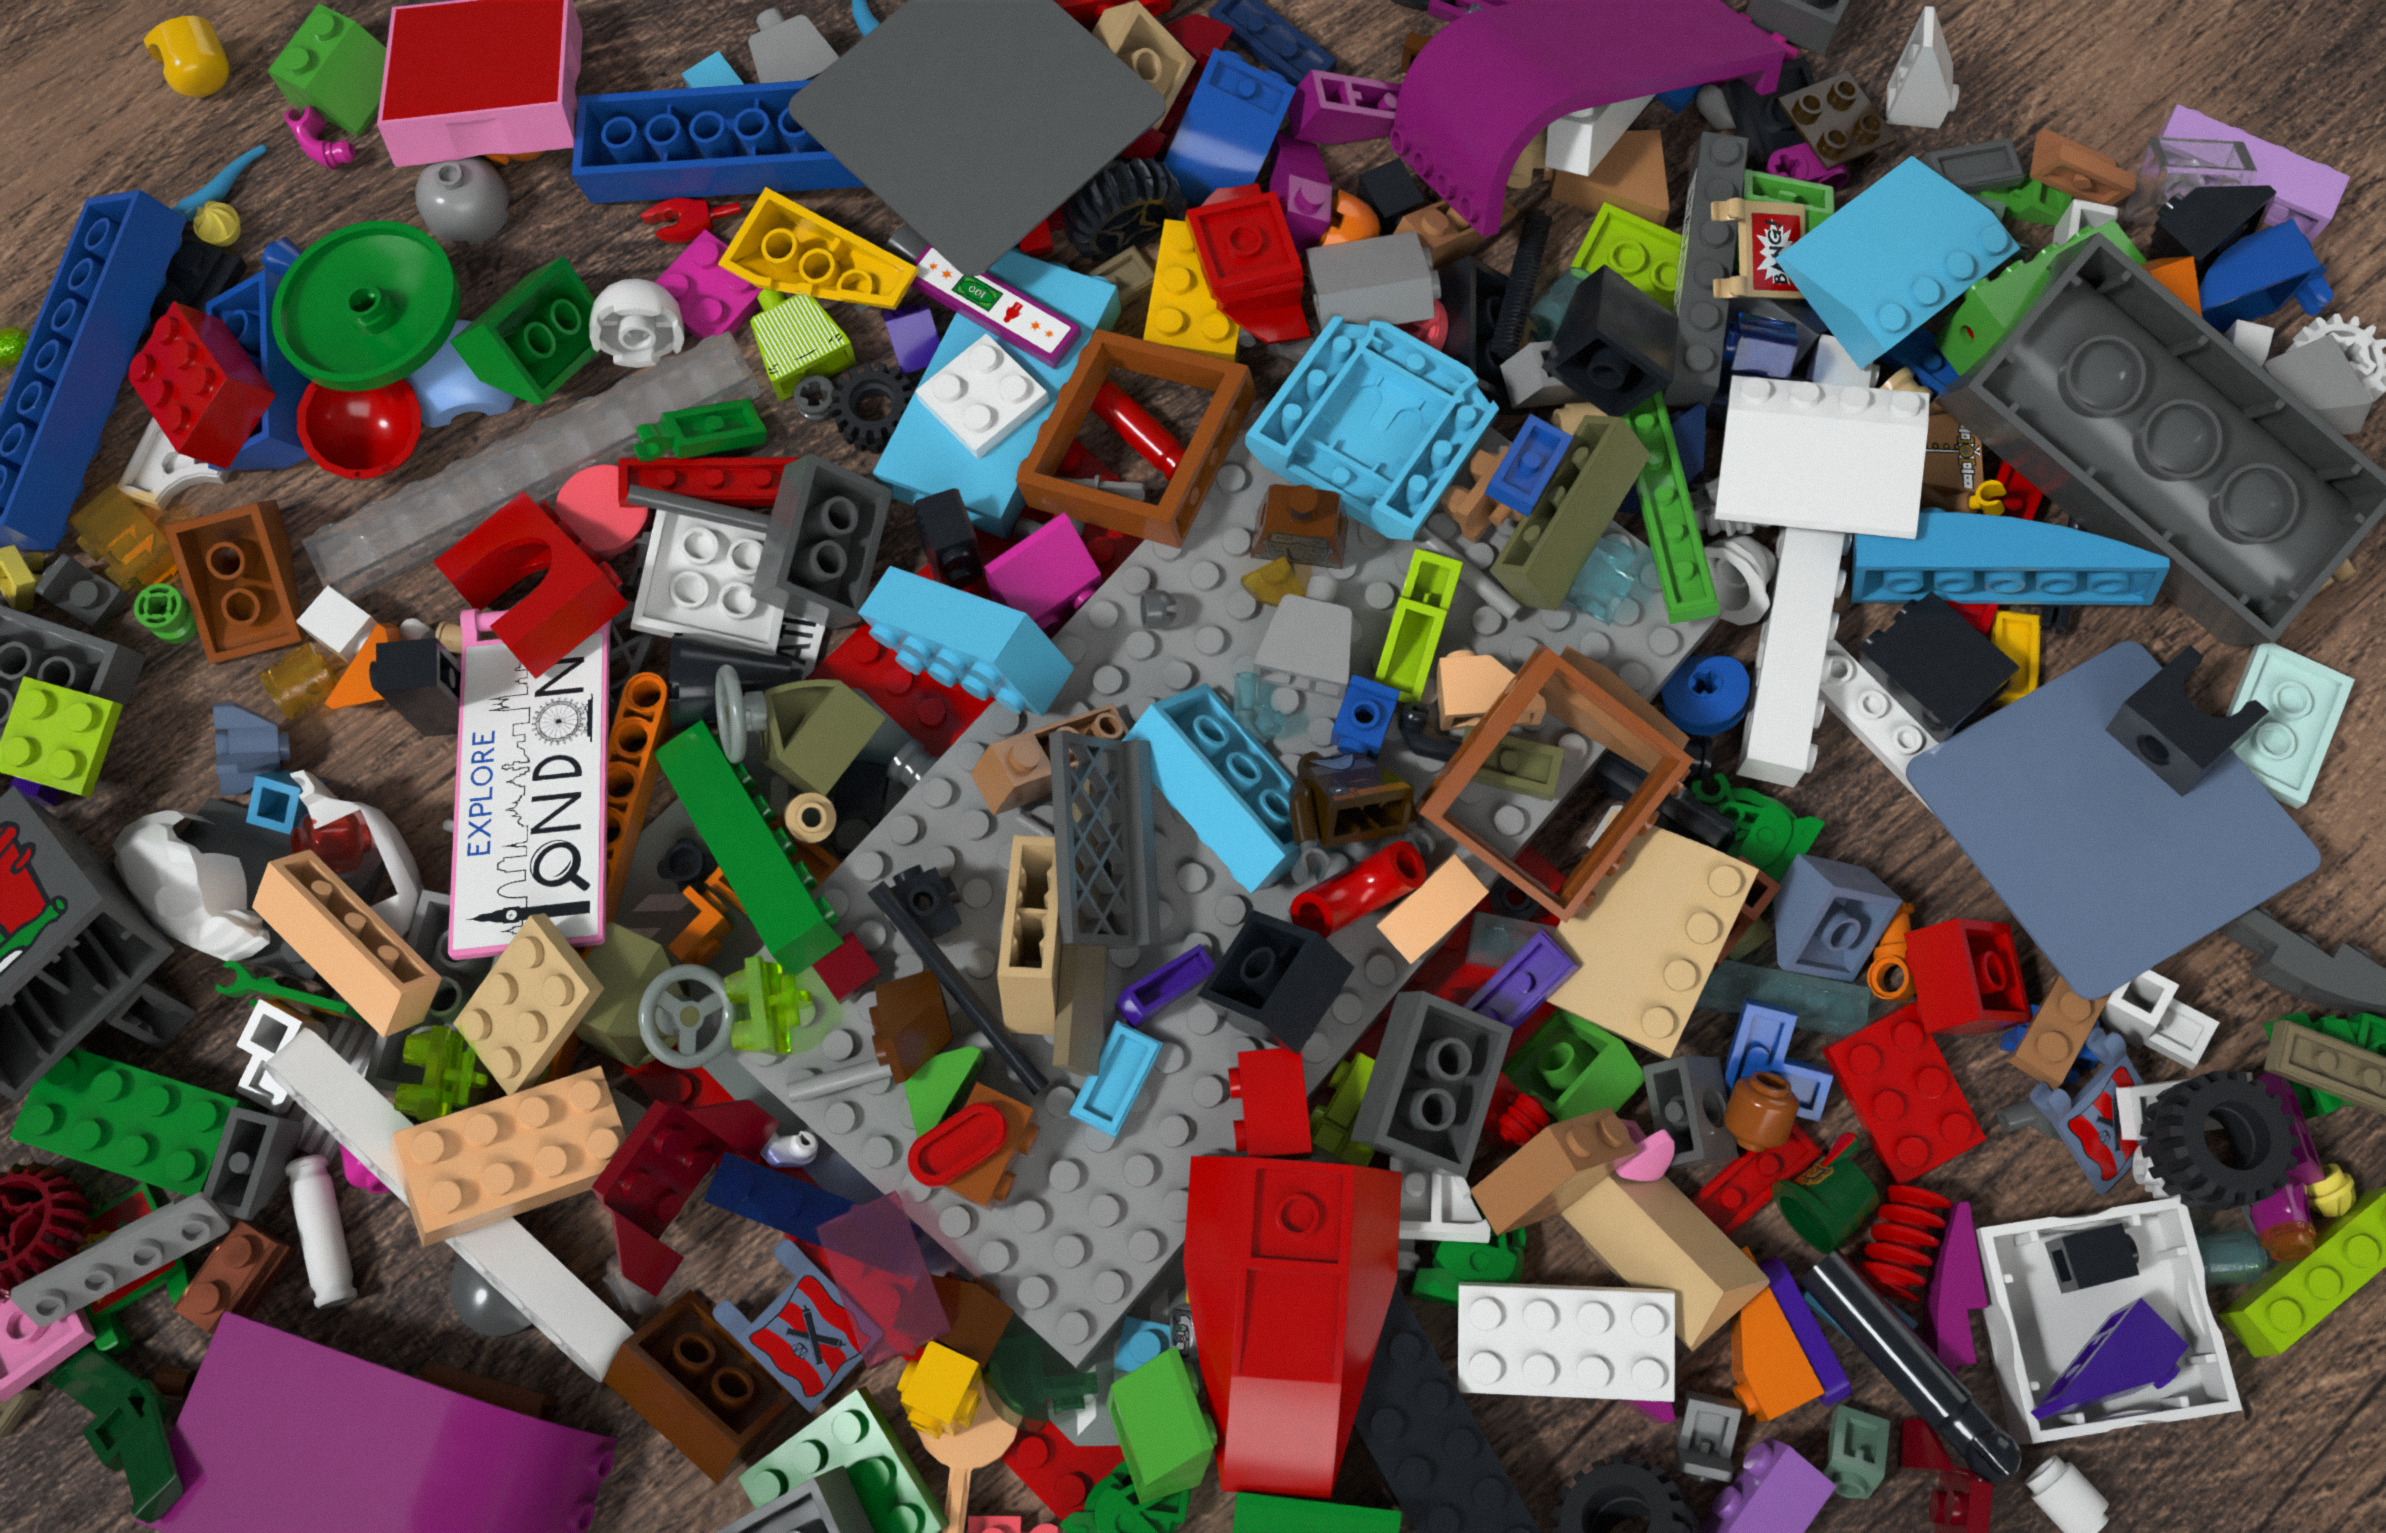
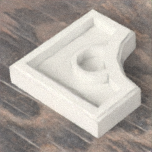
[115,417,232,511]

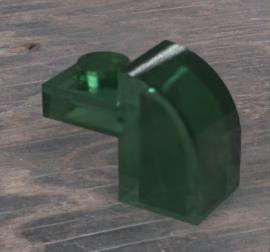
[981,1335,1099,1432]

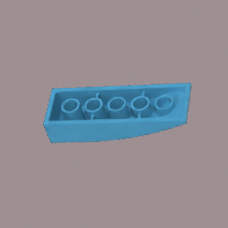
[1850,507,2170,605]

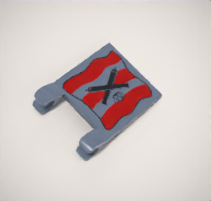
[2029,1026,2148,1195]
[712,1238,885,1414]

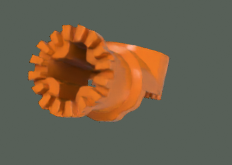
[1867,902,1917,1003]

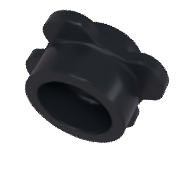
[657,838,717,894]

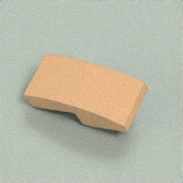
[1376,853,1489,964]

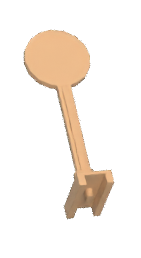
[916,1365,1020,1533]

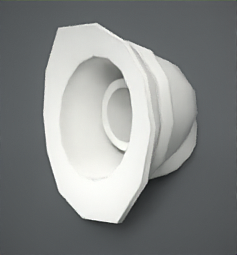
[1704,535,1776,626]

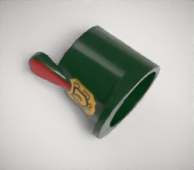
[1771,1132,1880,1255]

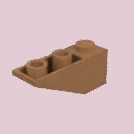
[1393,197,1518,270]
[970,703,1129,816]

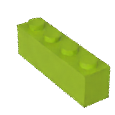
[2218,1186,2386,1358]

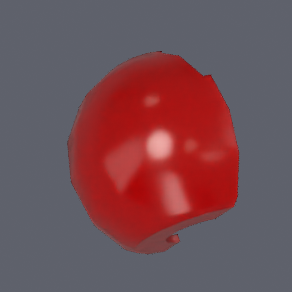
[297,379,421,481]

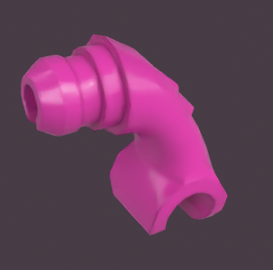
[284,105,356,170]

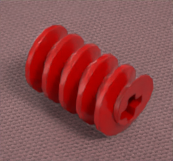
[1857,1184,1953,1302]

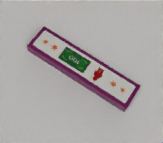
[911,244,1081,369]

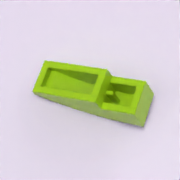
[1374,548,1465,703]

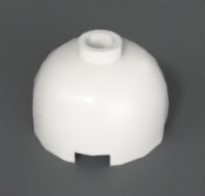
[589,279,685,368]

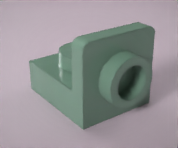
[1819,1404,1890,1499]

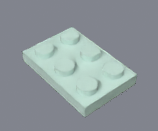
[2225,643,2355,809]

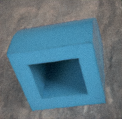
[246,769,329,835]

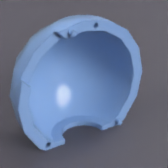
[404,319,516,428]

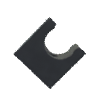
[2105,645,2269,797]

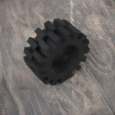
[830,362,914,454]

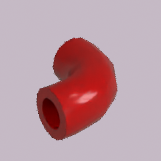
[1290,840,1426,939]

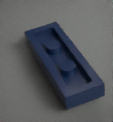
[1209,0,1337,88]

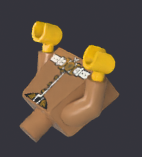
[1919,401,2007,516]

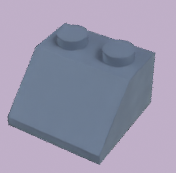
[1773,853,1903,982]

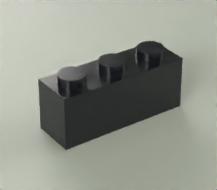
[369,638,461,737]

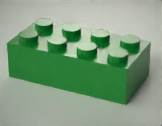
[9,1047,263,1197]

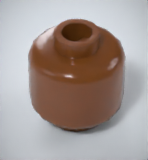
[1724,1071,1800,1152]

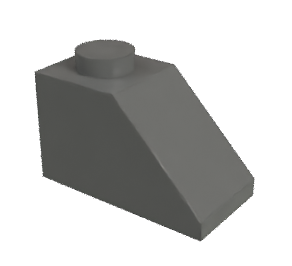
[203,1106,304,1220]

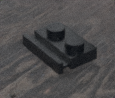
[149,235,248,322]

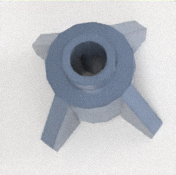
[213,702,290,796]

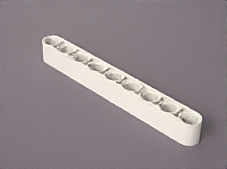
[263,1028,634,1382]

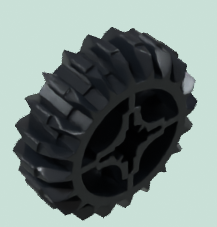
[1061,157,1184,261]

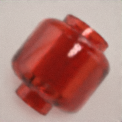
[290,813,372,874]

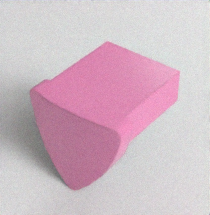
[1615,1119,1675,1181]

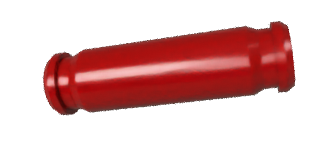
[1090,375,1186,482]

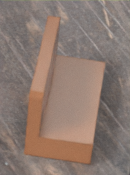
[2030,128,2137,206]

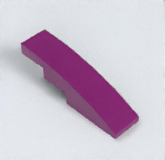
[1923,1201,1988,1377]

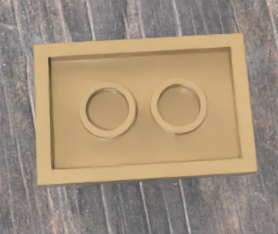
[453,913,605,1095]

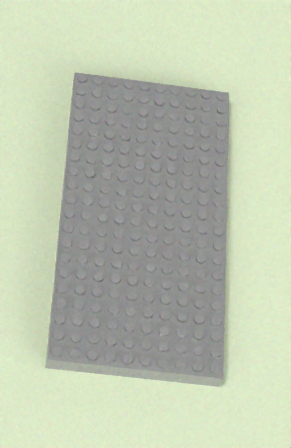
[700,421,1726,1370]

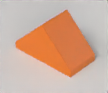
[324,623,402,709]

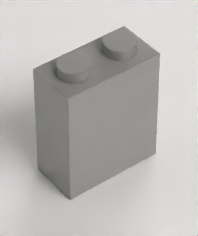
[1306,231,1441,332]

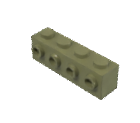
[1490,415,1651,611]

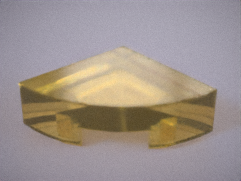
[1241,556,1306,607]

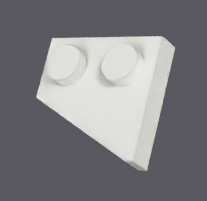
[1389,1156,1490,1243]

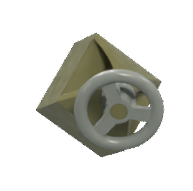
[715,664,886,796]
[573,921,737,1069]

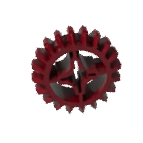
[0,1161,94,1303]

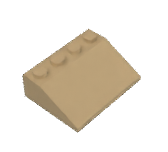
[1546,810,1759,1060]

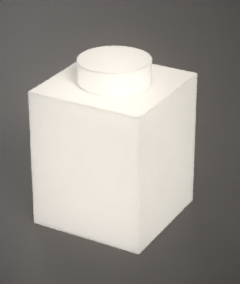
[296,585,377,664]

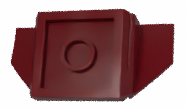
[1118,13,1234,161]
[591,1099,781,1297]
[1897,1419,1993,1533]

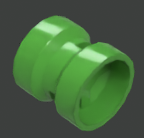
[134,583,198,644]

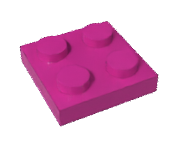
[654,230,763,351]

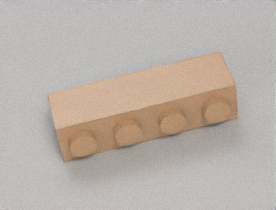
[252,849,442,1038]

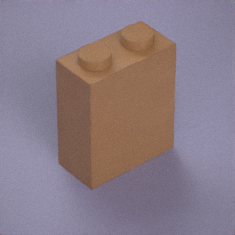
[1470,1107,1639,1236]

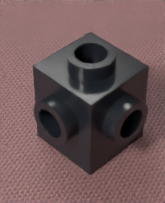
[887,864,962,948]

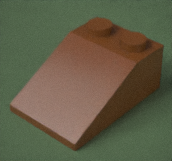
[164,499,304,665]

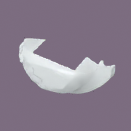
[290,770,425,942]
[113,810,270,961]

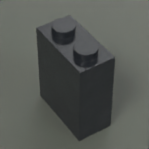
[1859,591,2020,743]

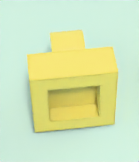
[0,545,44,612]

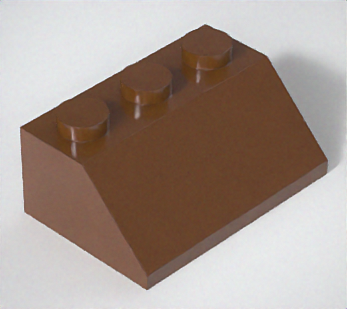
[603,1289,797,1485]

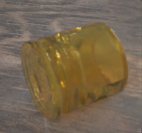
[258,642,339,720]

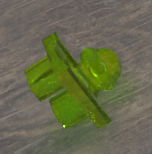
[724,955,813,1057]
[394,1025,488,1123]

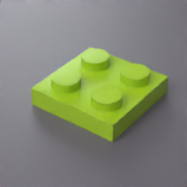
[0,676,123,798]

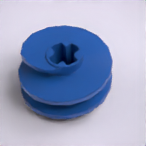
[1661,654,1750,736]

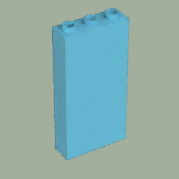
[873,248,1121,540]

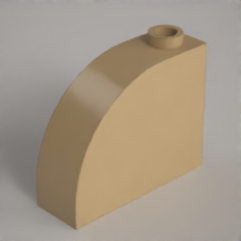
[997,835,1062,1035]

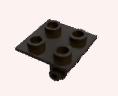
[1777,71,1897,170]

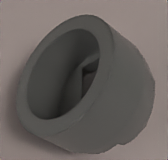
[1140,589,1177,630]

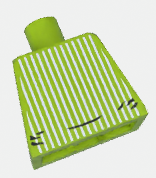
[750,289,857,402]

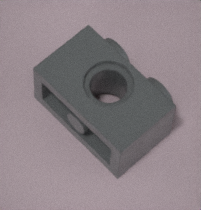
[1643,1056,1739,1168]

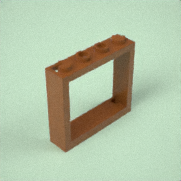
[1015,328,1257,549]
[1415,643,1695,923]

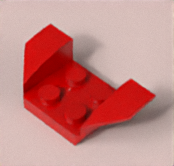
[1185,183,1311,344]

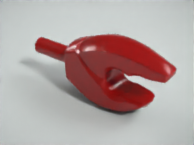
[640,197,742,244]

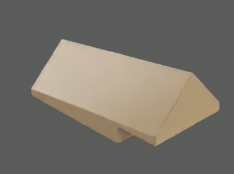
[1560,1171,1770,1352]

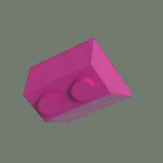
[984,512,1102,637]

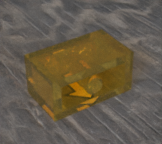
[68,483,179,593]

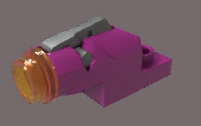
[2232,1072,2326,1261]

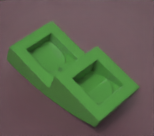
[1972,172,2072,226]

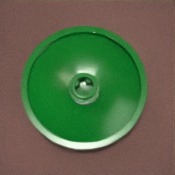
[272,221,461,391]

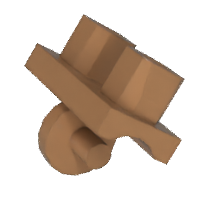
[1441,446,1523,544]

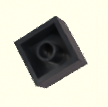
[1197,910,1355,1055]

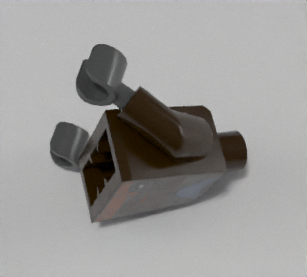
[1289,751,1436,885]

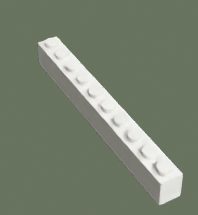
[1736,334,1880,788]

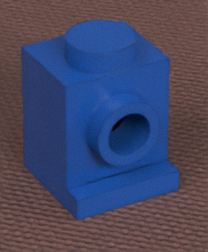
[1330,674,1400,760]

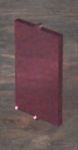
[816,1190,952,1370]

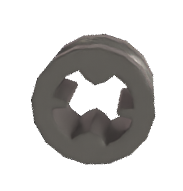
[793,375,834,423]

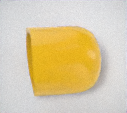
[143,16,230,98]

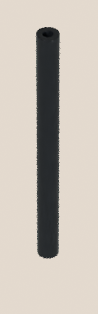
[867,880,1049,1095]

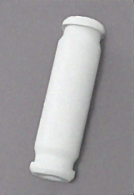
[285,1155,358,1309]

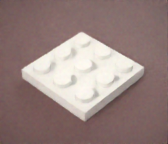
[630,491,784,654]

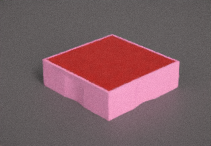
[377,0,583,167]

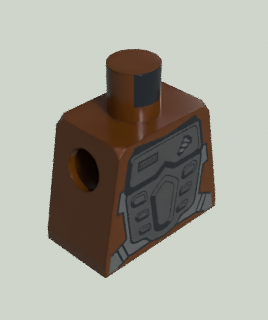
[1250,484,1349,569]

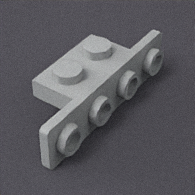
[10,1192,231,1327]

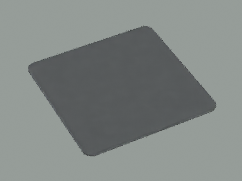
[789,0,1166,276]

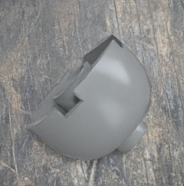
[415,155,511,245]

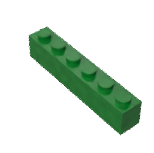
[653,719,844,978]

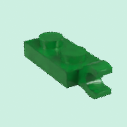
[633,398,767,462]

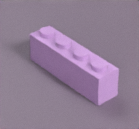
[2141,104,2350,243]

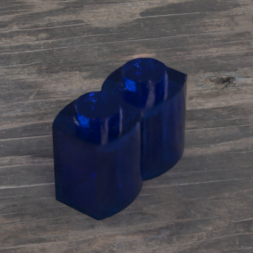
[1722,312,1798,380]

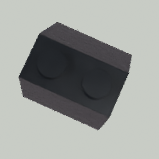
[1541,264,1678,417]

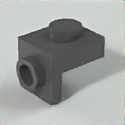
[1673,1390,1742,1483]

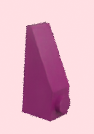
[1287,69,1402,145]
[1269,133,1332,254]

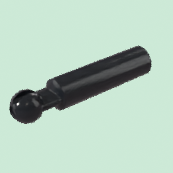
[1800,1249,2022,1484]

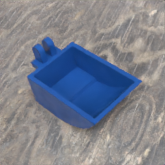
[1163,48,1296,207]
[2197,219,2334,333]

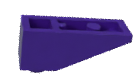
[2030,1298,2189,1421]

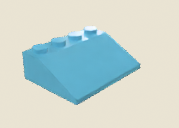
[1775,156,2020,370]

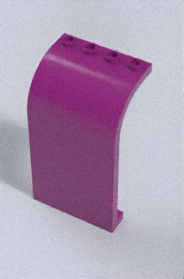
[1390,0,1786,237]
[135,1311,617,1533]

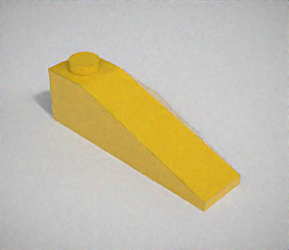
[718,187,919,310]

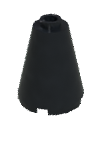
[669,632,802,729]

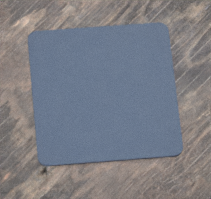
[1906,641,2321,1000]

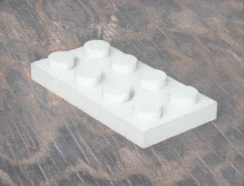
[1458,1282,1675,1402]

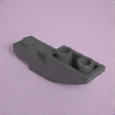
[2217,906,2386,1018]

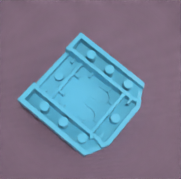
[1245,316,1499,541]

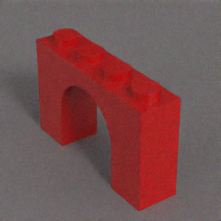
[433,491,629,679]

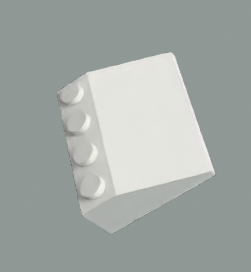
[1715,375,1930,539]

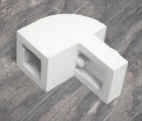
[2101,970,2220,1070]
[235,999,328,1113]

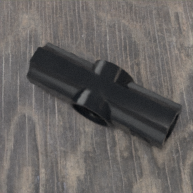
[1591,751,1739,854]

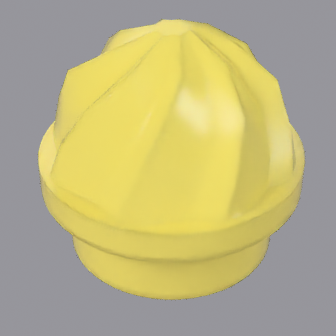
[193,201,241,247]
[2306,1164,2356,1217]

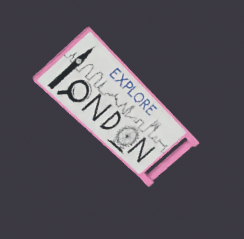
[448,609,613,960]

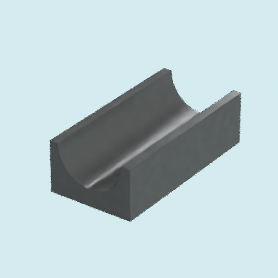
[1933,232,2386,645]

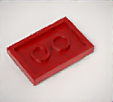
[1821,1002,1987,1185]

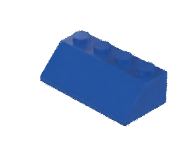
[206,269,312,471]

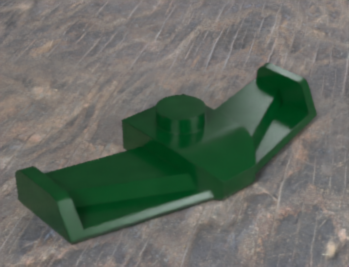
[47,1342,184,1523]

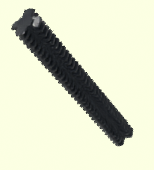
[1490,209,1553,360]

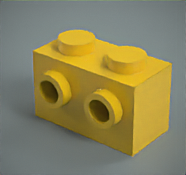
[897,1340,983,1440]

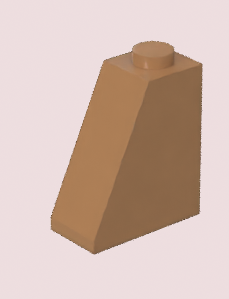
[1540,129,1670,227]

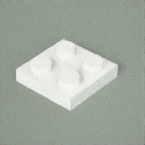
[915,333,1050,460]

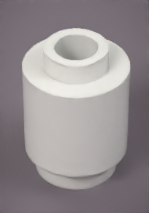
[2025,1455,2109,1533]

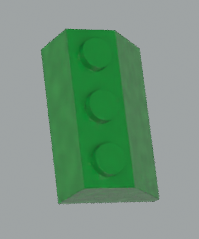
[449,256,601,406]
[1232,1492,1401,1533]

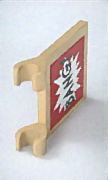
[1711,198,1805,300]

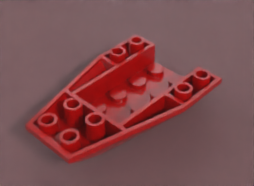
[1183,1156,1402,1499]

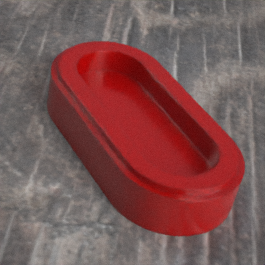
[907,1102,1009,1188]

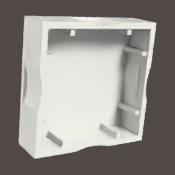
[1974,1197,2242,1444]

